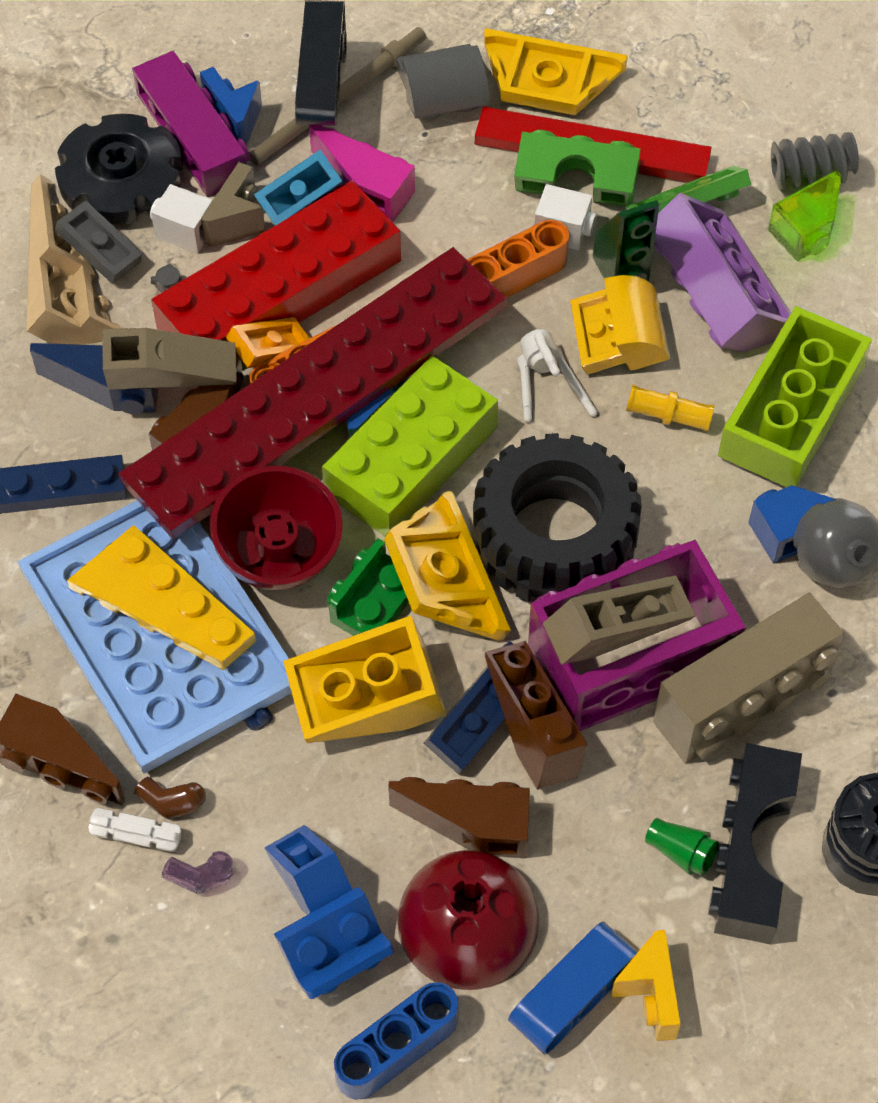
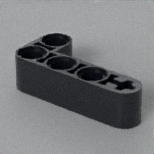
[295,0,347,126]

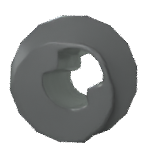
[771,132,859,190]

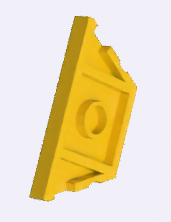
[483,28,628,115]
[384,491,511,641]

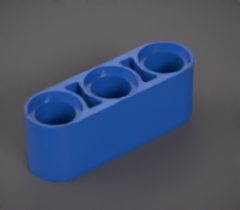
[508,921,638,1055]
[334,982,458,1100]

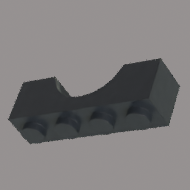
[708,743,802,945]

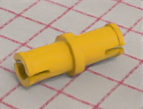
[626,385,715,432]

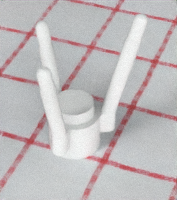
[517,329,597,423]

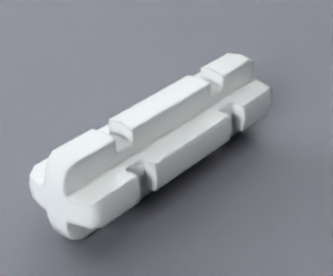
[89,808,181,852]

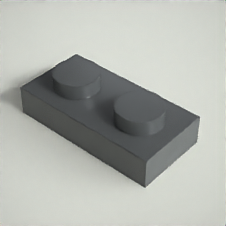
[55,201,143,284]

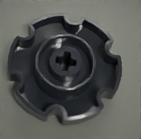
[55,114,183,225]

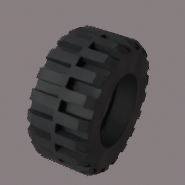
[473,433,642,601]

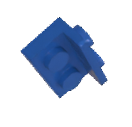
[274,887,394,999]

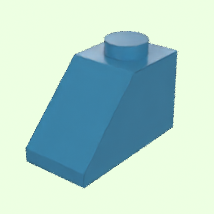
[254,150,344,225]

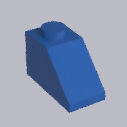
[748,485,835,564]
[264,825,353,915]

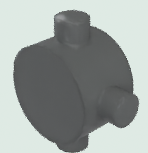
[151,264,186,293]

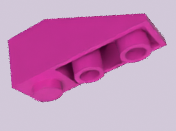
[309,125,415,222]

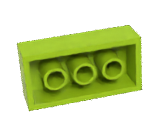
[718,305,873,487]
[322,356,498,537]

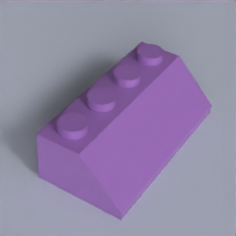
[654,193,791,353]

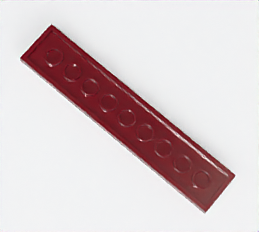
[119,247,507,540]

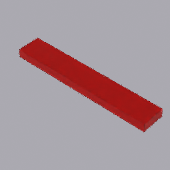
[474,106,712,182]

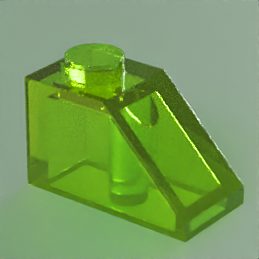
[768,170,842,262]

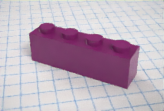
[132,50,250,197]

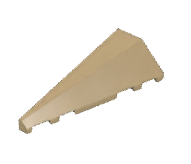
[27,174,121,345]

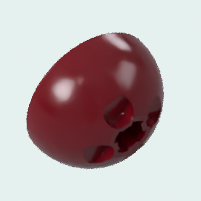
[210,466,343,590]
[397,850,539,990]

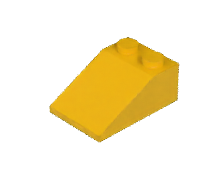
[283,616,447,743]

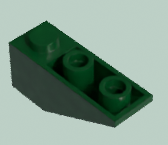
[593,200,660,281]

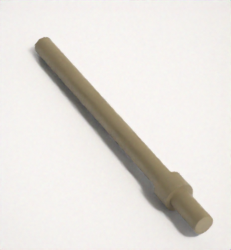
[249,27,427,166]

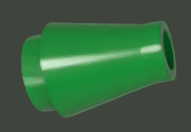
[645,818,719,876]

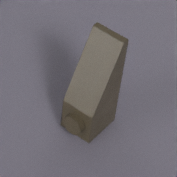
[543,575,696,665]

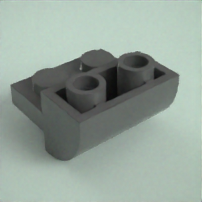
[396,44,490,119]

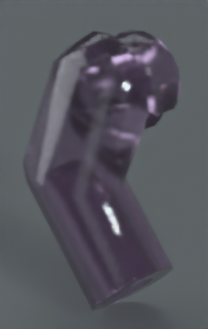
[161,851,234,894]

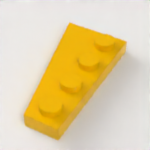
[67,525,256,670]

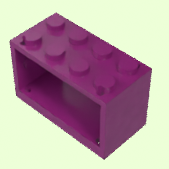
[528,539,746,731]

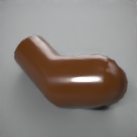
[134,776,206,819]

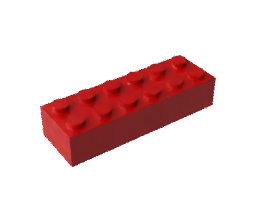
[151,180,401,342]

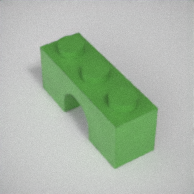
[514,130,640,207]

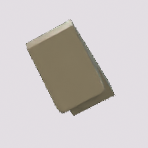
[201,162,265,247]

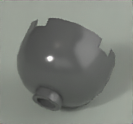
[793,498,878,588]

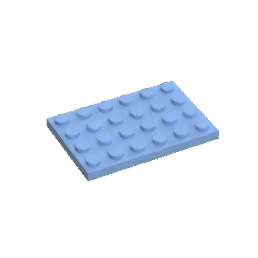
[17,500,292,774]

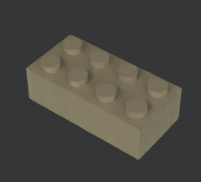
[653,592,844,764]

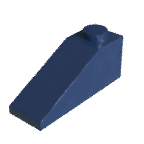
[30,343,159,414]

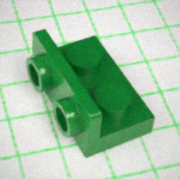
[327,538,409,636]

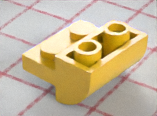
[570,275,670,375]

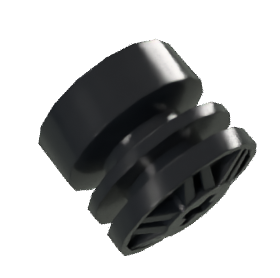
[822,772,878,896]

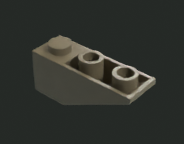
[102,328,237,390]

